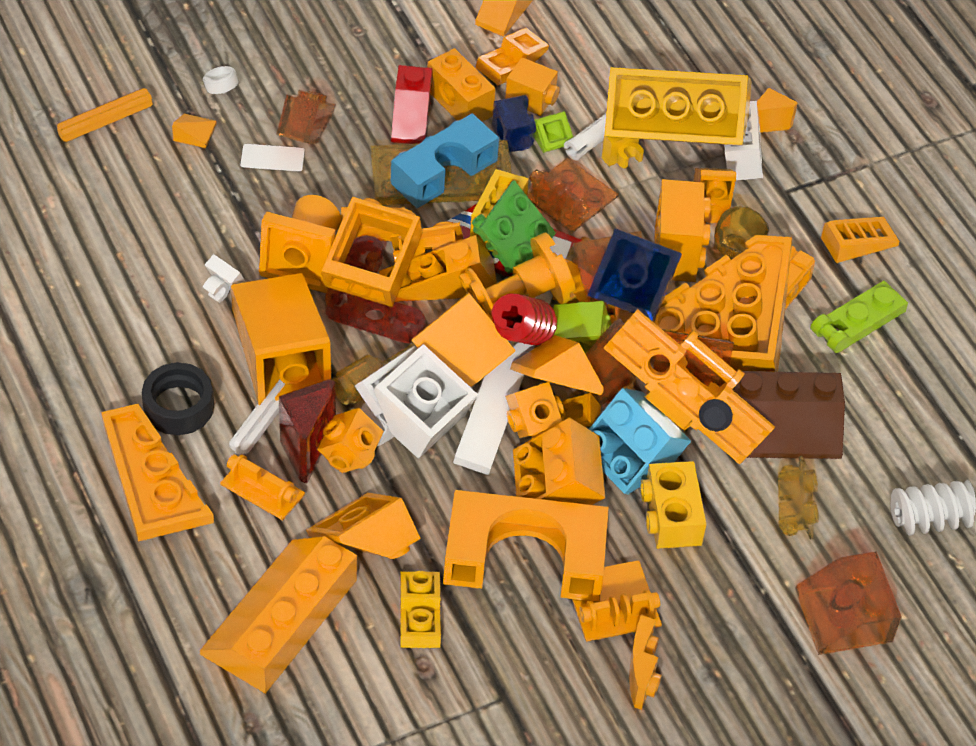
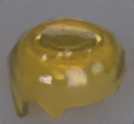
[714,206,769,260]

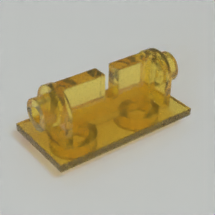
[778,456,819,540]

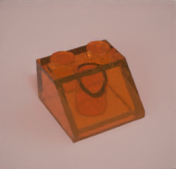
[795,551,902,655]

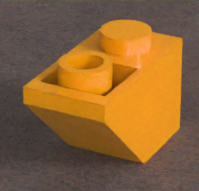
[693,168,736,223]

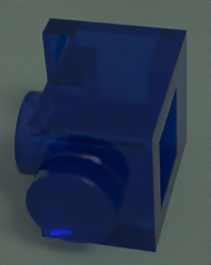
[492,95,536,153]

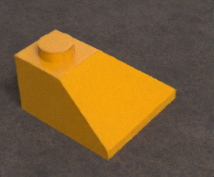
[306,493,421,559]

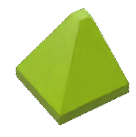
[528,111,573,153]

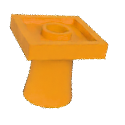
[259,195,341,293]

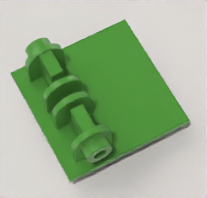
[472,180,556,275]

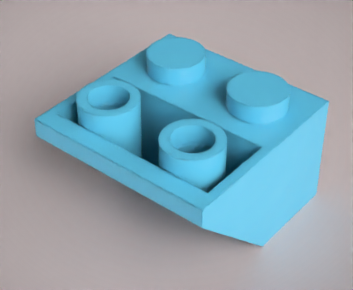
[589,388,691,495]

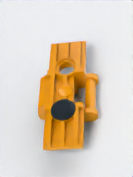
[604,309,775,464]

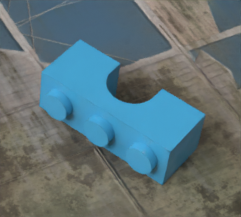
[391,113,499,208]

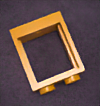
[321,197,422,307]

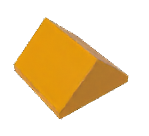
[510,335,604,395]

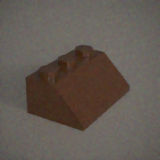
[732,371,845,459]

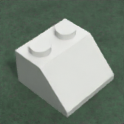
[374,344,478,459]

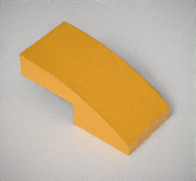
[475,28,549,86]

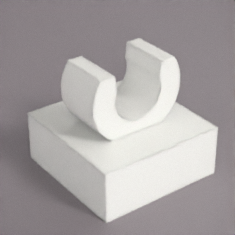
[203,254,246,303]

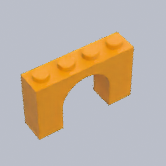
[443,490,609,602]

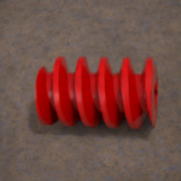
[491,293,557,345]

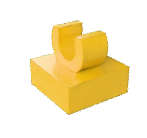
[601,135,644,169]

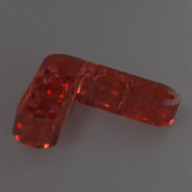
[325,235,426,344]

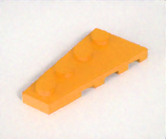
[101,404,214,542]

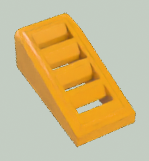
[821,217,900,263]

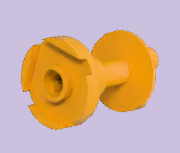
[459,232,576,323]

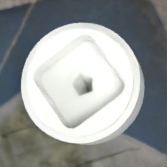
[203,66,239,94]

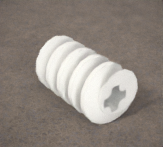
[890,480,976,536]

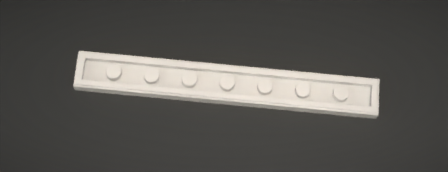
[453,236,572,475]

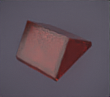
[279,379,336,484]

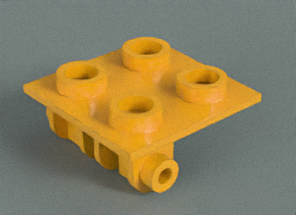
[572,560,662,642]

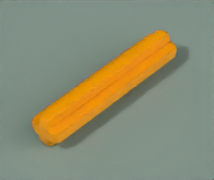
[57,88,153,142]

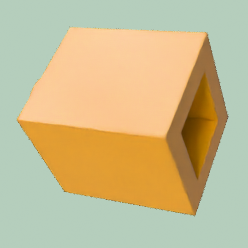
[505,57,560,116]

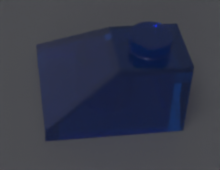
[588,228,682,322]

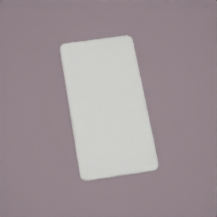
[240,144,305,171]

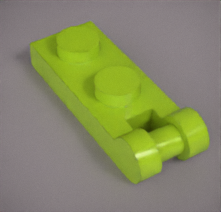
[810,280,908,353]

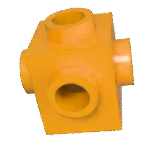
[505,382,564,438]
[317,408,384,473]

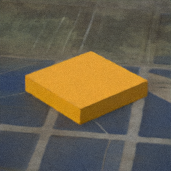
[411,293,516,387]

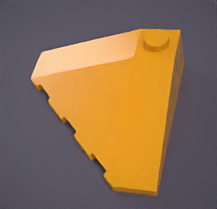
[642,235,792,374]

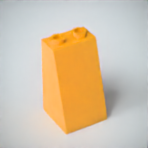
[231,273,332,405]

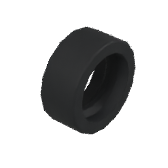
[141,362,214,436]

